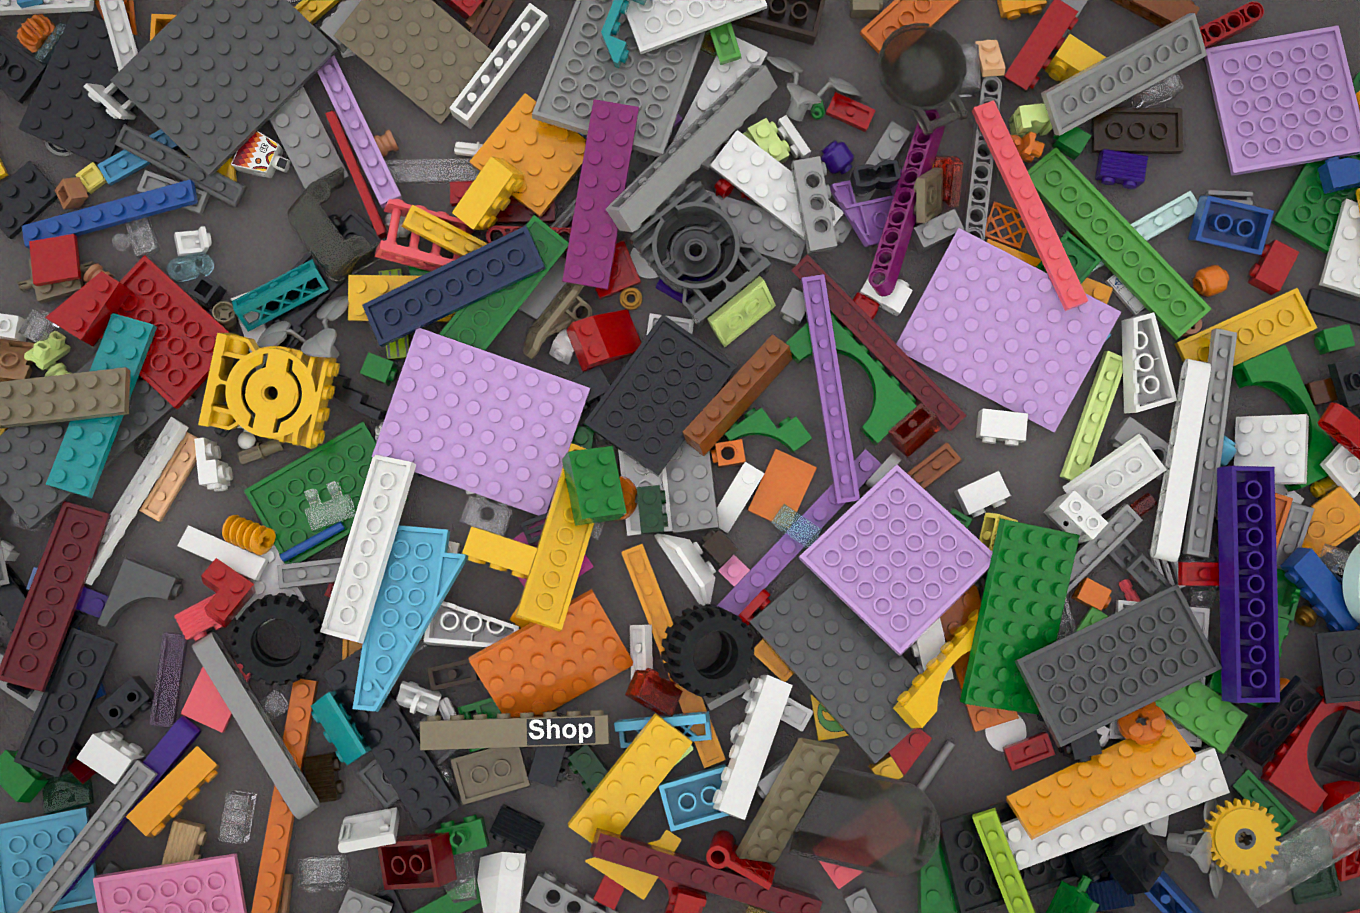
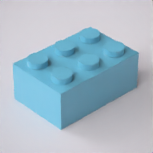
[659,764,728,832]

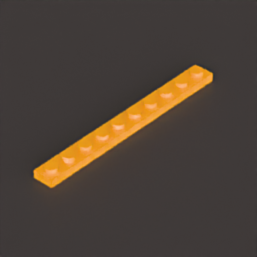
[621,544,726,768]

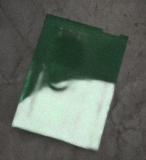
[42,773,94,815]

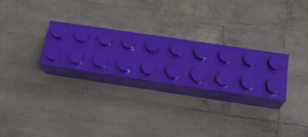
[1217,466,1280,703]

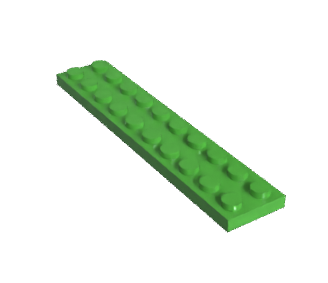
[1028,147,1212,340]

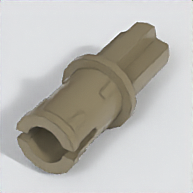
[237,439,284,464]

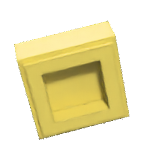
[75,162,107,194]

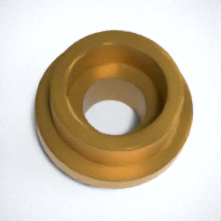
[620,287,642,310]
[1295,606,1317,627]

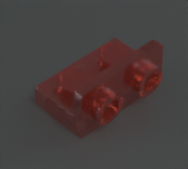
[934,156,963,207]

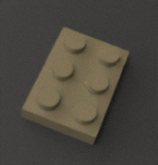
[451,747,531,805]

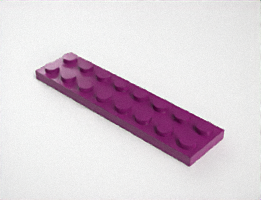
[562,99,639,290]

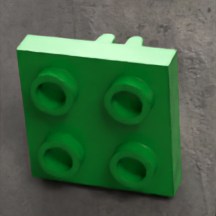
[1277,568,1300,621]

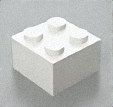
[77,730,147,784]

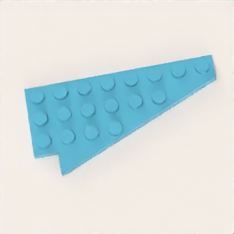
[353,525,468,712]

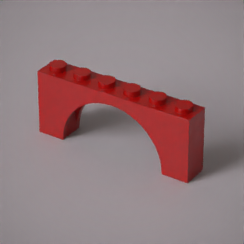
[1260,686,1360,813]

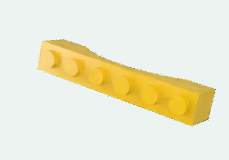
[893,609,980,728]

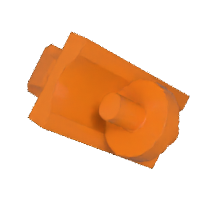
[1011,132,1045,163]

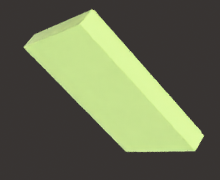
[707,276,776,347]

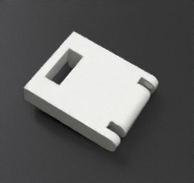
[338,807,400,853]

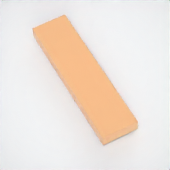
[139,432,198,522]

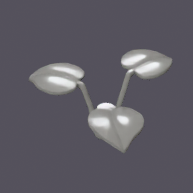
[765,56,863,121]
[257,296,349,359]
[1167,798,1224,899]

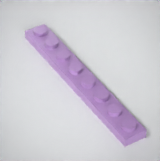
[317,55,402,208]

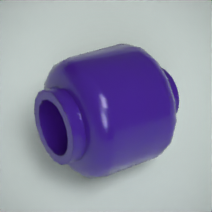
[821,140,854,175]

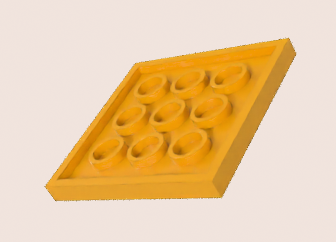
[469,93,586,218]

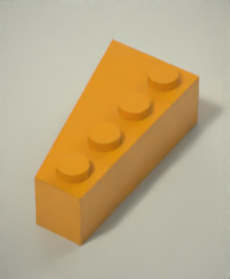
[126,746,219,838]

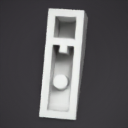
[717,462,765,533]

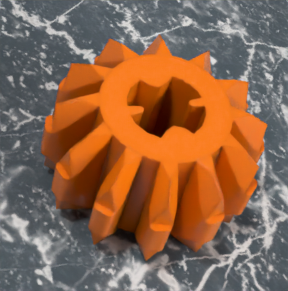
[17,14,58,53]

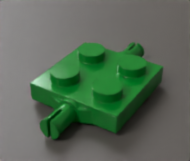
[1046,875,1099,913]

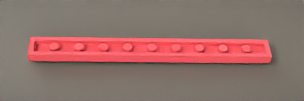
[972,100,1088,311]

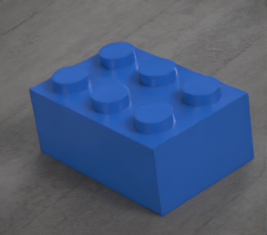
[1188,195,1274,255]

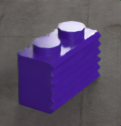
[1095,149,1148,189]

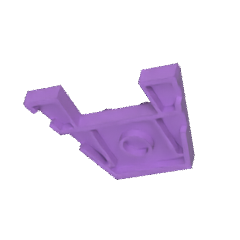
[830,169,906,247]

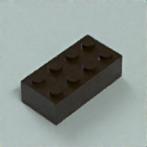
[731,0,825,45]

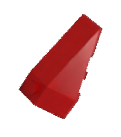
[1323,780,1360,882]

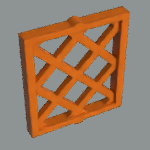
[985,201,1027,249]

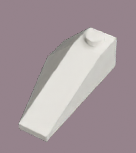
[477,852,527,913]

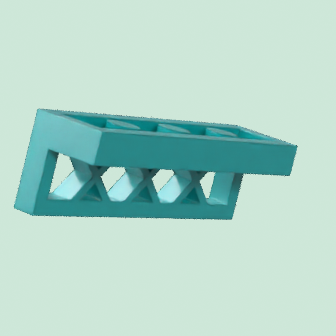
[232,259,329,332]

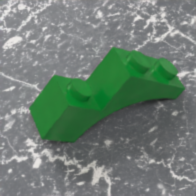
[724,407,812,453]

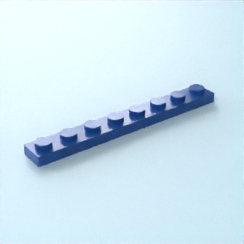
[22,179,198,249]

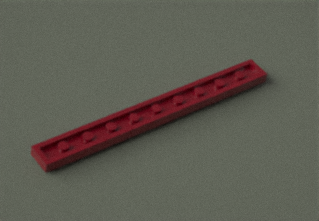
[791,254,966,431]

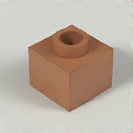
[55,177,89,210]

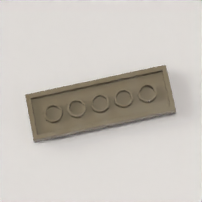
[0,367,130,429]
[735,737,840,863]

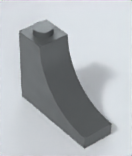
[98,559,183,627]

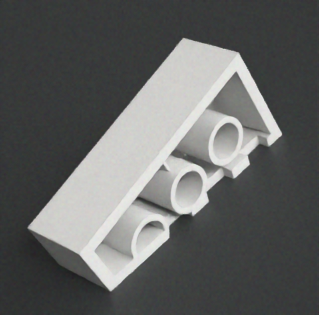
[1121,312,1177,413]
[424,601,520,650]
[911,618,954,681]

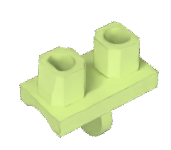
[24,331,71,370]

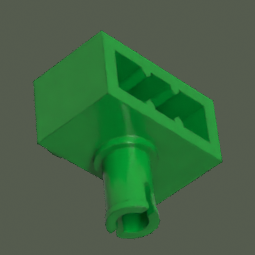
[435,814,490,855]

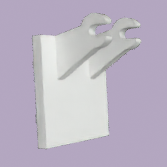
[83,83,137,120]

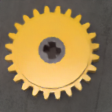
[1202,798,1281,876]

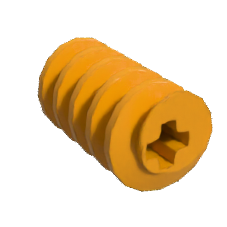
[222,515,276,555]

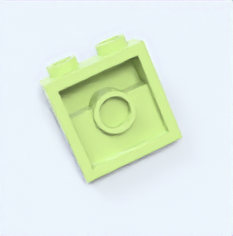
[727,118,790,164]

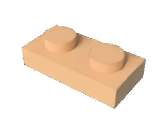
[974,40,1006,77]

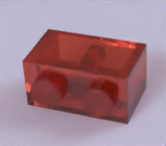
[888,402,941,458]
[625,668,683,717]

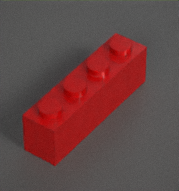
[1003,0,1079,91]

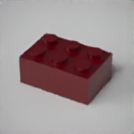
[377,832,457,890]

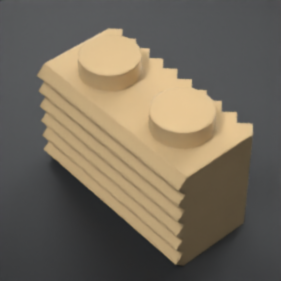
[161,818,207,865]

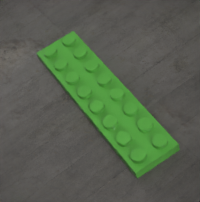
[1073,607,1248,754]

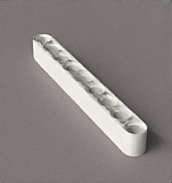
[1150,359,1211,562]

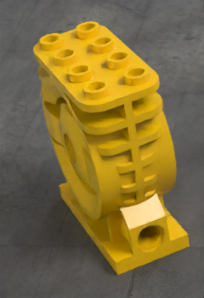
[198,333,340,449]

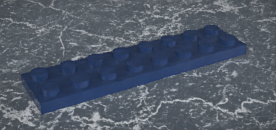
[362,226,546,347]

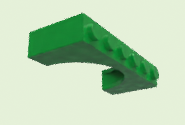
[786,311,917,446]
[1232,345,1334,492]

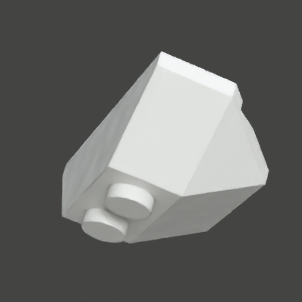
[654,533,716,606]

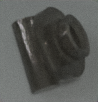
[134,434,157,458]

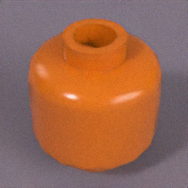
[1193,265,1229,297]

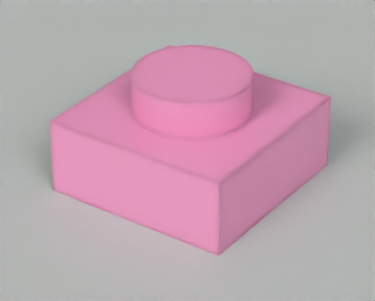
[718,555,750,587]

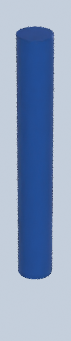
[279,521,345,562]

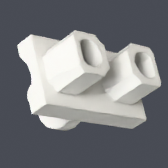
[396,681,442,716]

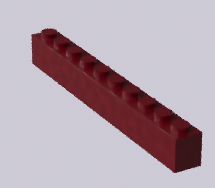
[590,828,822,913]

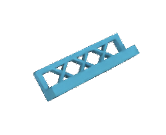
[614,711,712,748]

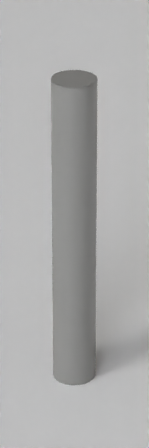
[909,740,955,803]

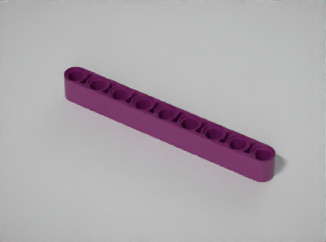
[868,108,945,297]

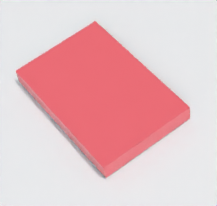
[181,659,252,733]

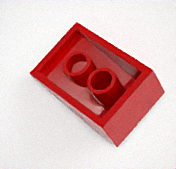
[566,309,641,372]

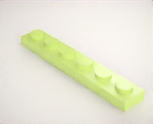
[1060,351,1123,481]

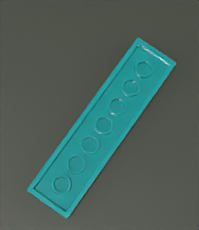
[46,313,157,499]

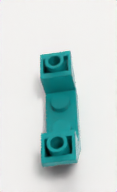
[601,0,646,68]

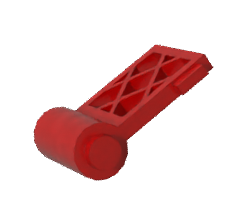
[706,830,776,890]

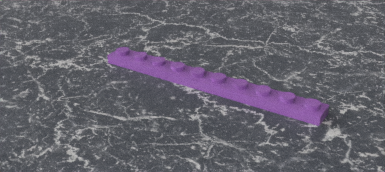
[801,274,860,504]
[717,449,882,616]

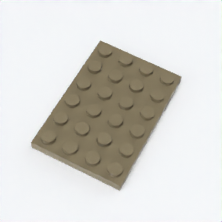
[334,0,493,124]

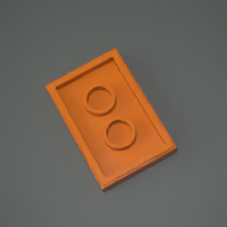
[747,449,817,530]

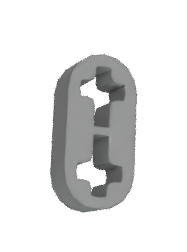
[865,452,902,489]

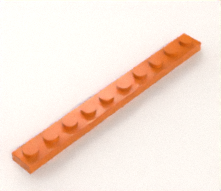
[251,679,319,913]

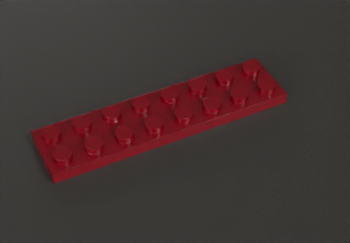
[0,501,111,692]

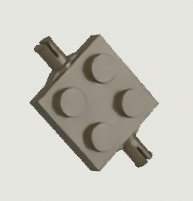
[18,259,95,304]

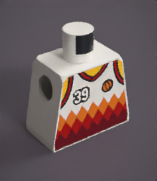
[231,131,291,178]

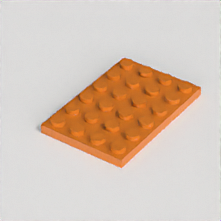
[468,589,633,717]

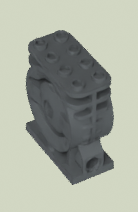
[630,181,771,329]

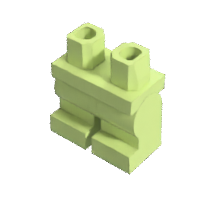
[1008,104,1053,137]

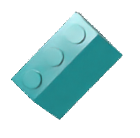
[311,691,371,765]

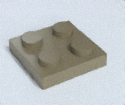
[914,167,943,224]

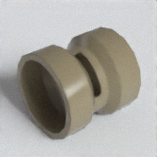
[212,301,238,331]

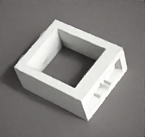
[1043,490,1108,544]

